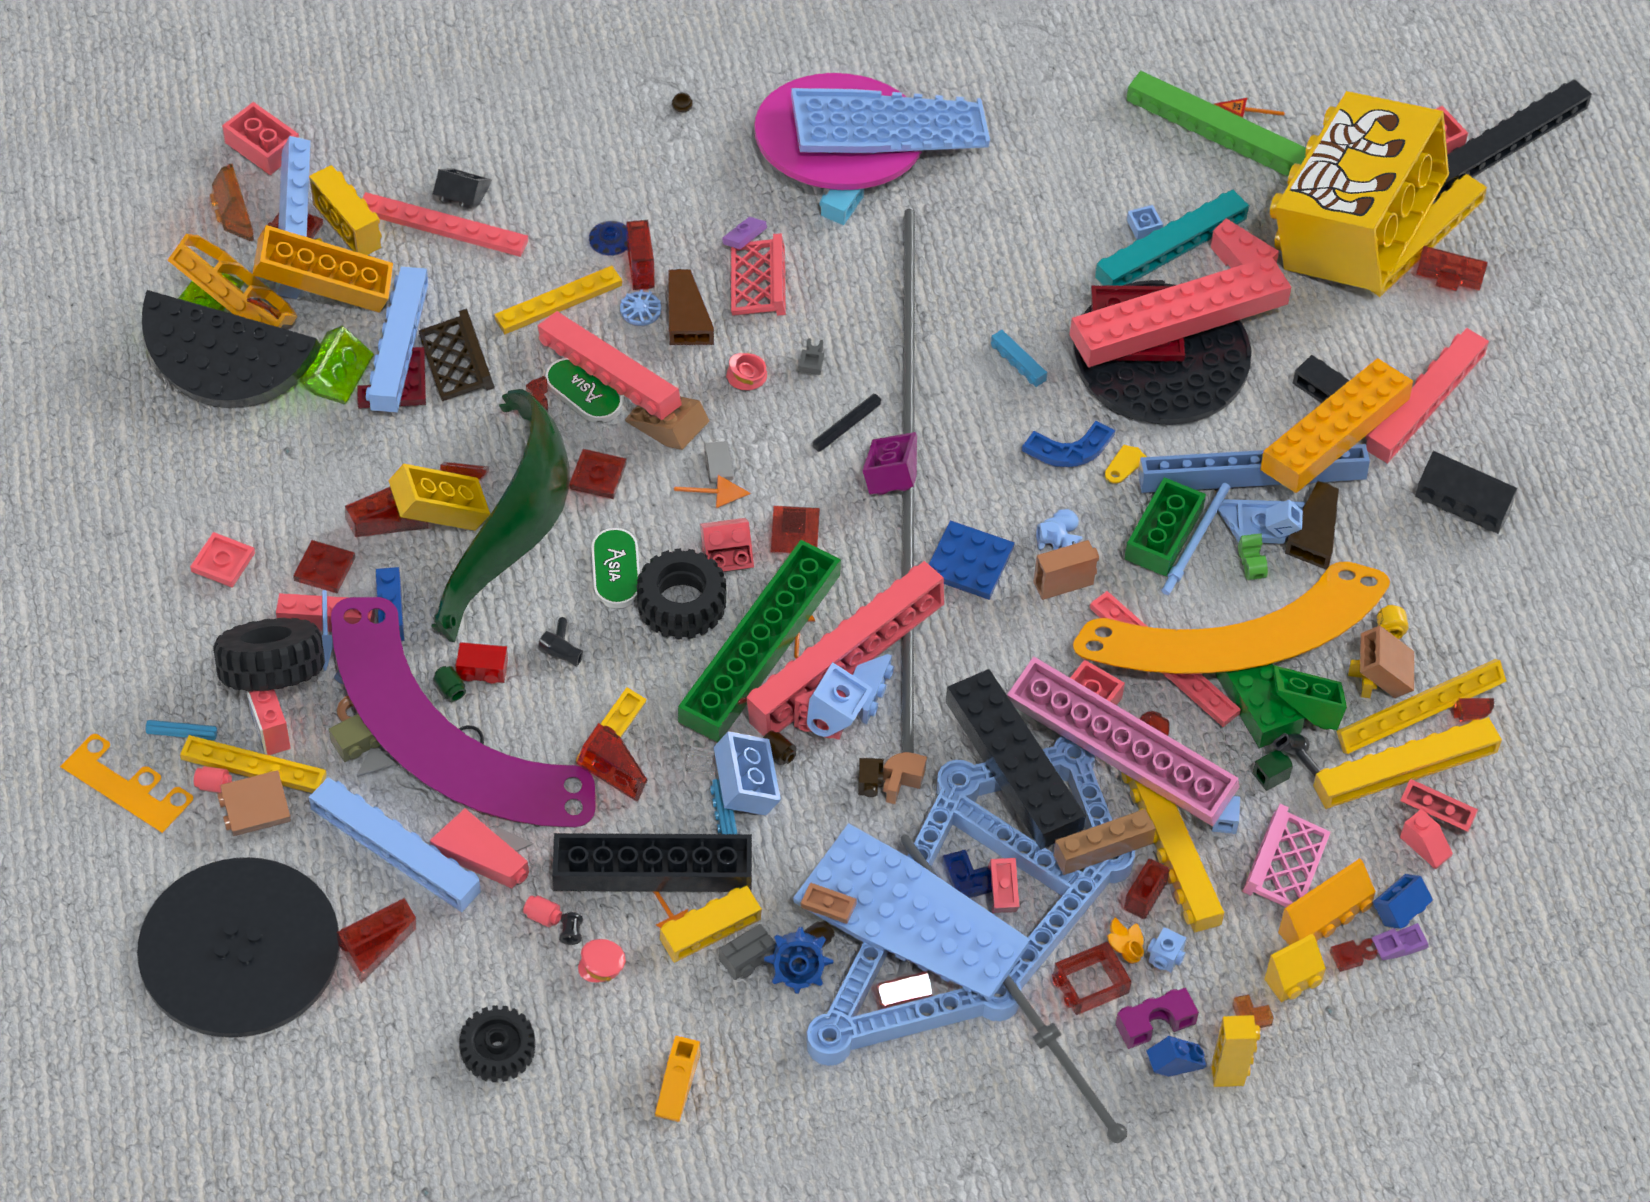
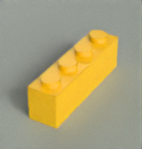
[659,886,762,963]
[1211,1015,1260,1087]

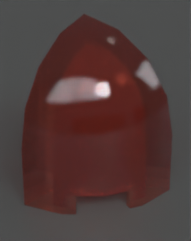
[1450,698,1494,722]

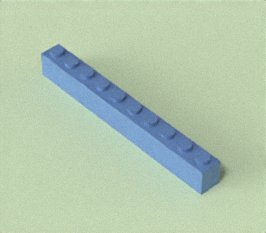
[1138,444,1370,493]

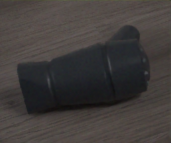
[538,617,583,667]
[1273,733,1321,776]

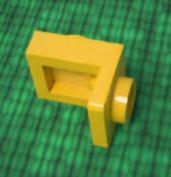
[1348,659,1377,698]

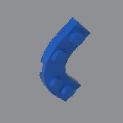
[1022,421,1115,467]

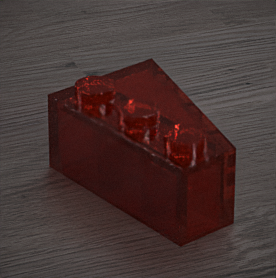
[337,898,416,983]

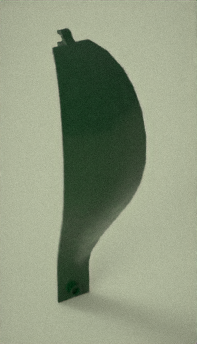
[431,389,570,642]

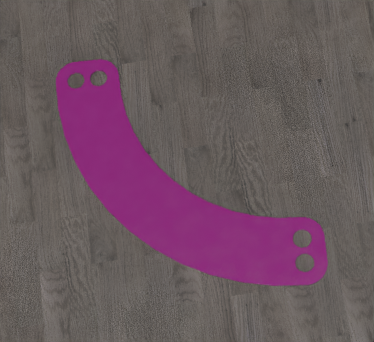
[331,597,596,827]

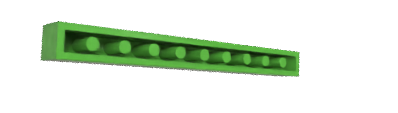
[1126,70,1306,176]

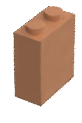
[1033,540,1099,600]
[1360,625,1414,698]
[217,770,291,837]

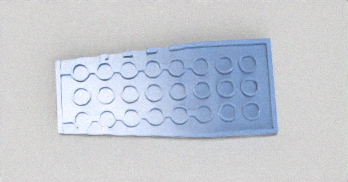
[791,88,990,153]
[793,823,1029,1001]

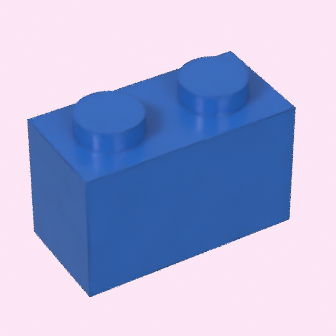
[1372,874,1433,929]

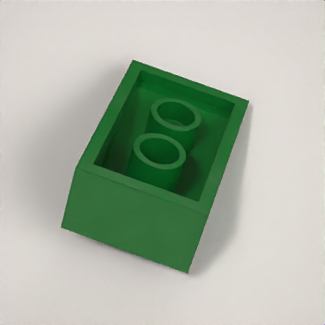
[1273,665,1347,731]

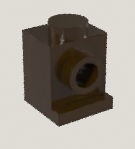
[858,758,884,797]

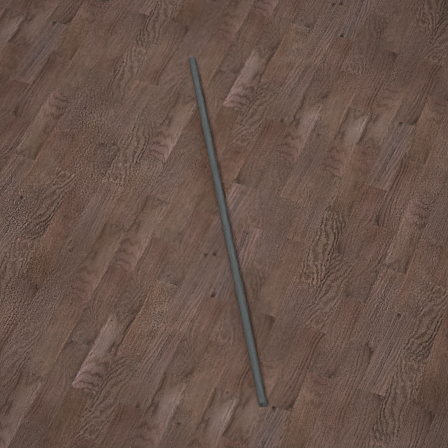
[902,209,915,753]

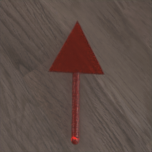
[247,298,282,319]

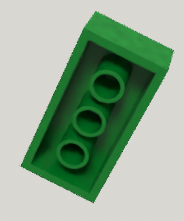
[1124,477,1206,577]
[1215,664,1305,748]

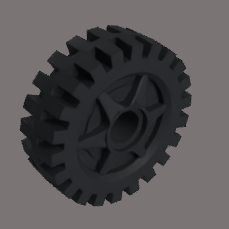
[459,1005,535,1083]

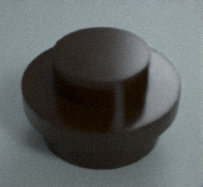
[672,93,693,113]

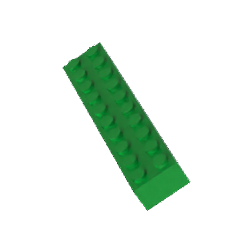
[678,540,841,743]

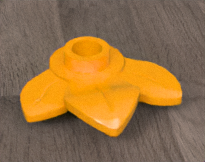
[1107,917,1144,964]

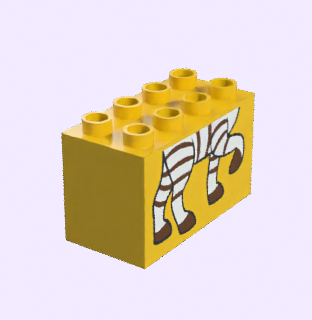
[1270,91,1449,292]

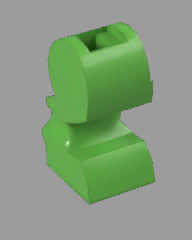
[1238,533,1268,580]

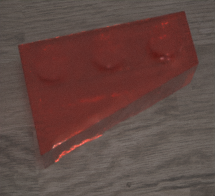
[345,487,428,537]

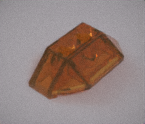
[209,163,254,241]

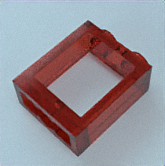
[626,220,655,290]
[1052,941,1132,1015]

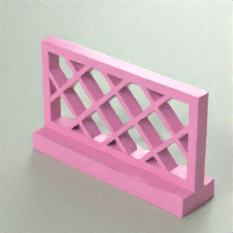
[1242,804,1331,907]

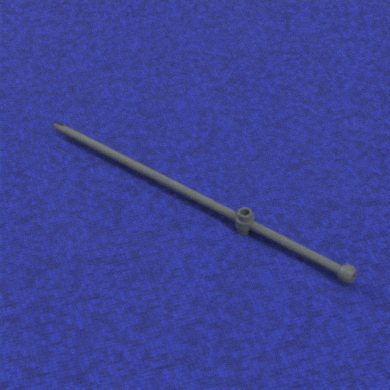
[900,835,1127,1143]

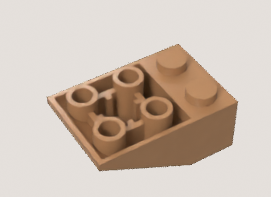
[625,396,710,450]

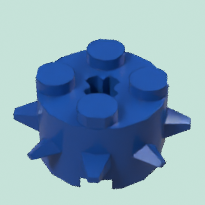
[764,927,833,994]

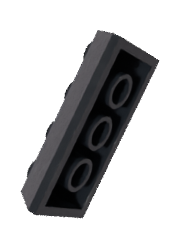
[1415,450,1518,534]

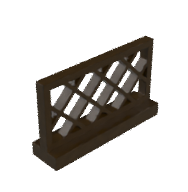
[418,308,495,402]

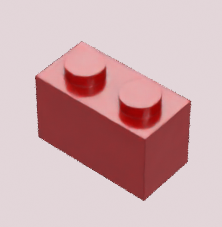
[456,642,508,683]

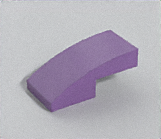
[1372,923,1429,960]

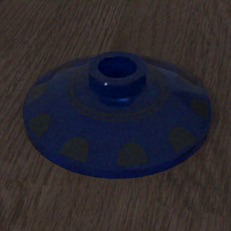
[589,221,632,256]

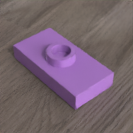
[722,217,767,249]

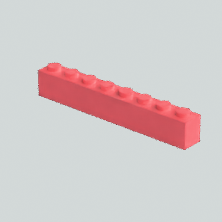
[537,311,682,420]
[1365,328,1489,464]

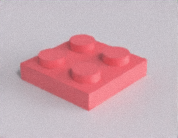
[190,532,255,588]

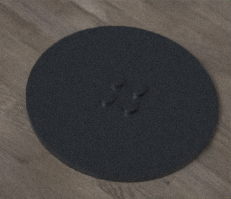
[137,857,340,1038]

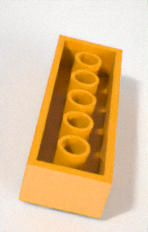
[252,225,393,313]

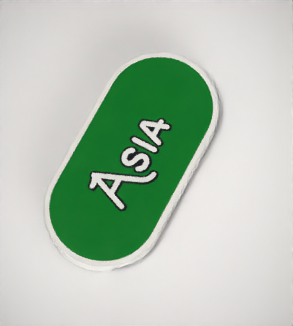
[546,358,622,423]
[591,528,640,609]

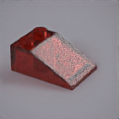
[576,723,648,802]

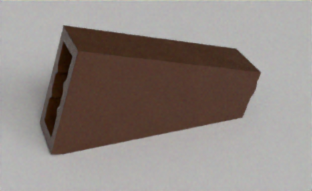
[668,269,714,345]

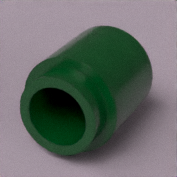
[433,666,466,702]

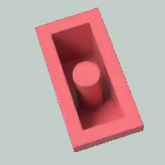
[1400,809,1453,869]

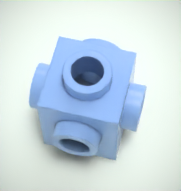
[1147,927,1187,972]

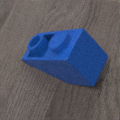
[1146,1036,1207,1077]

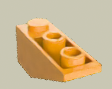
[655,1035,700,1122]

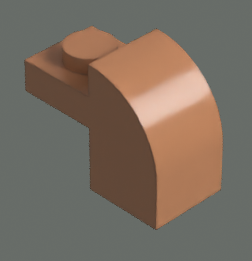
[883,752,927,804]

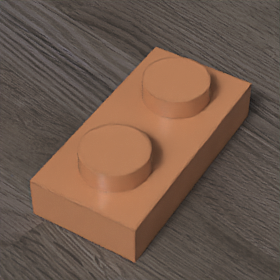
[800,882,857,924]

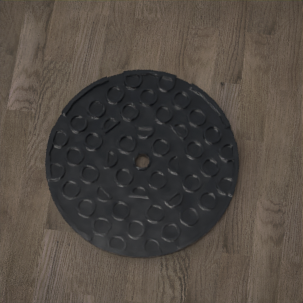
[1073,280,1252,425]

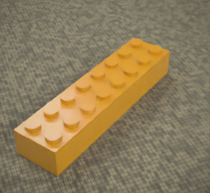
[1260,358,1413,493]

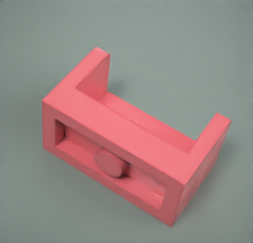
[988,858,1019,913]

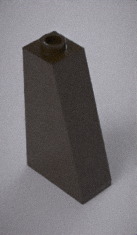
[1285,481,1339,570]

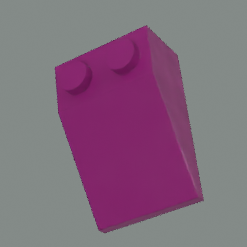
[862,432,917,495]

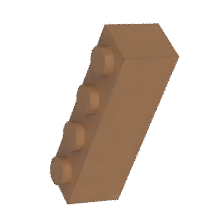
[1053,809,1156,875]

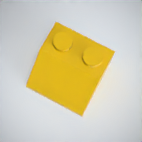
[1264,934,1326,1002]

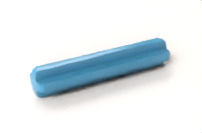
[145,720,218,740]

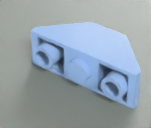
[853,654,894,724]

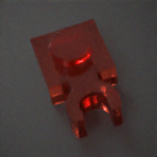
[1330,938,1378,972]

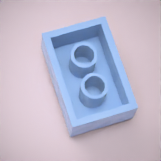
[714,732,781,815]

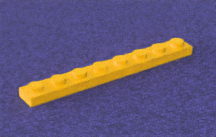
[1336,659,1507,754]

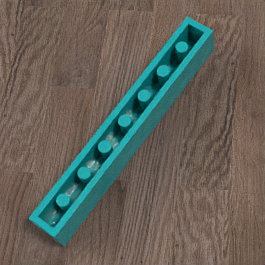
[1095,189,1249,286]

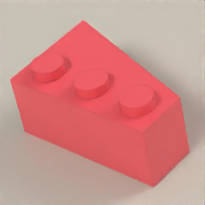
[1210,218,1279,268]

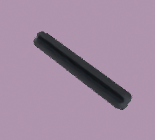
[812,393,881,452]

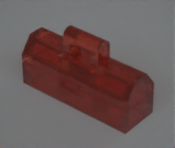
[1416,246,1488,292]

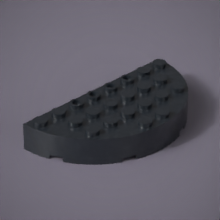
[142,290,321,408]

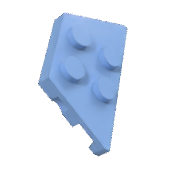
[1218,499,1304,544]

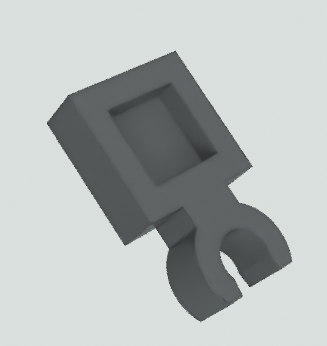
[798,338,824,375]

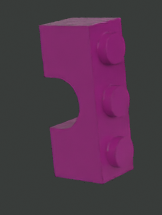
[1115,987,1199,1049]

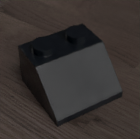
[433,168,492,209]

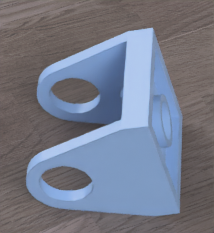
[807,662,873,737]

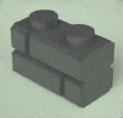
[719,924,776,980]

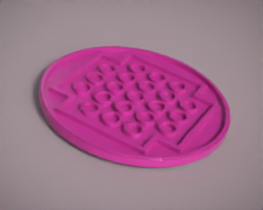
[755,73,923,190]

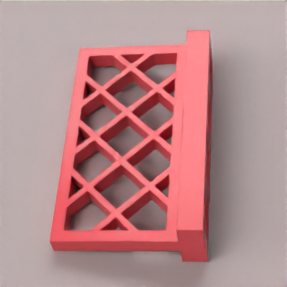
[731,233,786,316]

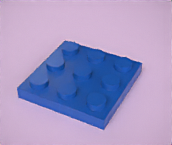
[929,520,1015,600]

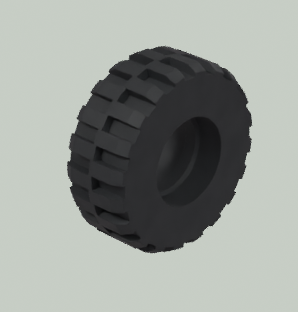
[213,618,325,691]

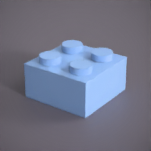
[1127,205,1163,240]

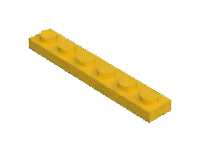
[494,265,622,335]
[180,735,327,793]

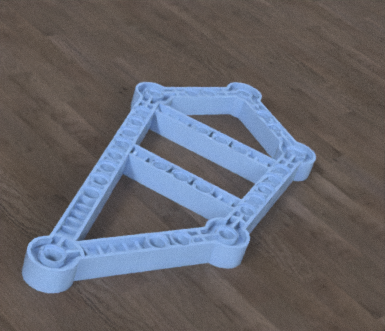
[806,736,1135,1066]

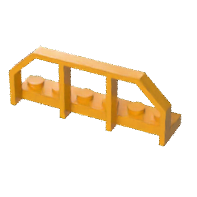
[167,233,298,328]

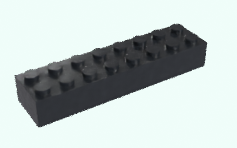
[946,669,1086,850]
[552,833,752,892]

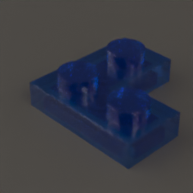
[942,849,992,898]

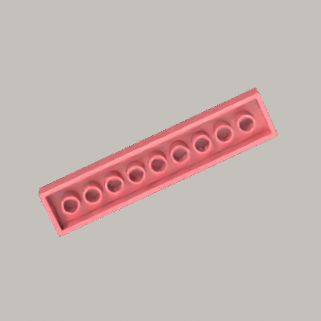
[1069,256,1292,367]
[746,561,944,736]

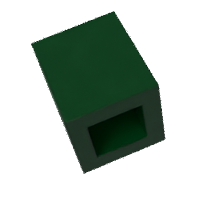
[1252,750,1293,791]

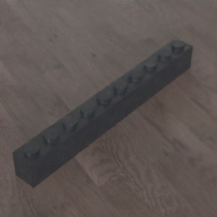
[1434,79,1592,201]

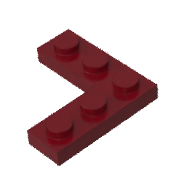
[357,347,426,409]

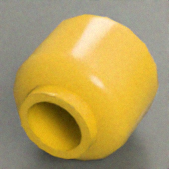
[1376,605,1409,639]

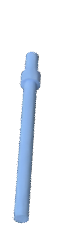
[1161,483,1231,595]

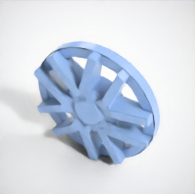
[620,289,661,326]

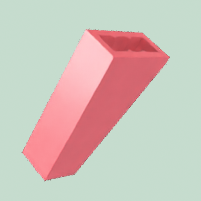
[430,808,530,889]

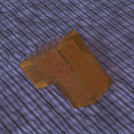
[1232,994,1274,1028]

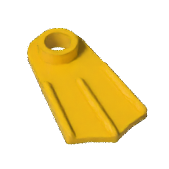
[1105,445,1147,484]

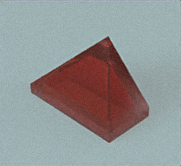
[440,461,490,479]

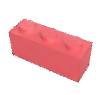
[1400,779,1479,832]

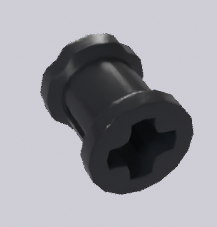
[559,912,583,945]

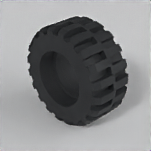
[637,548,726,640]

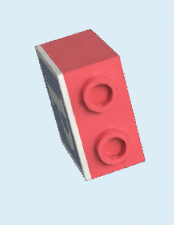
[247,689,291,755]

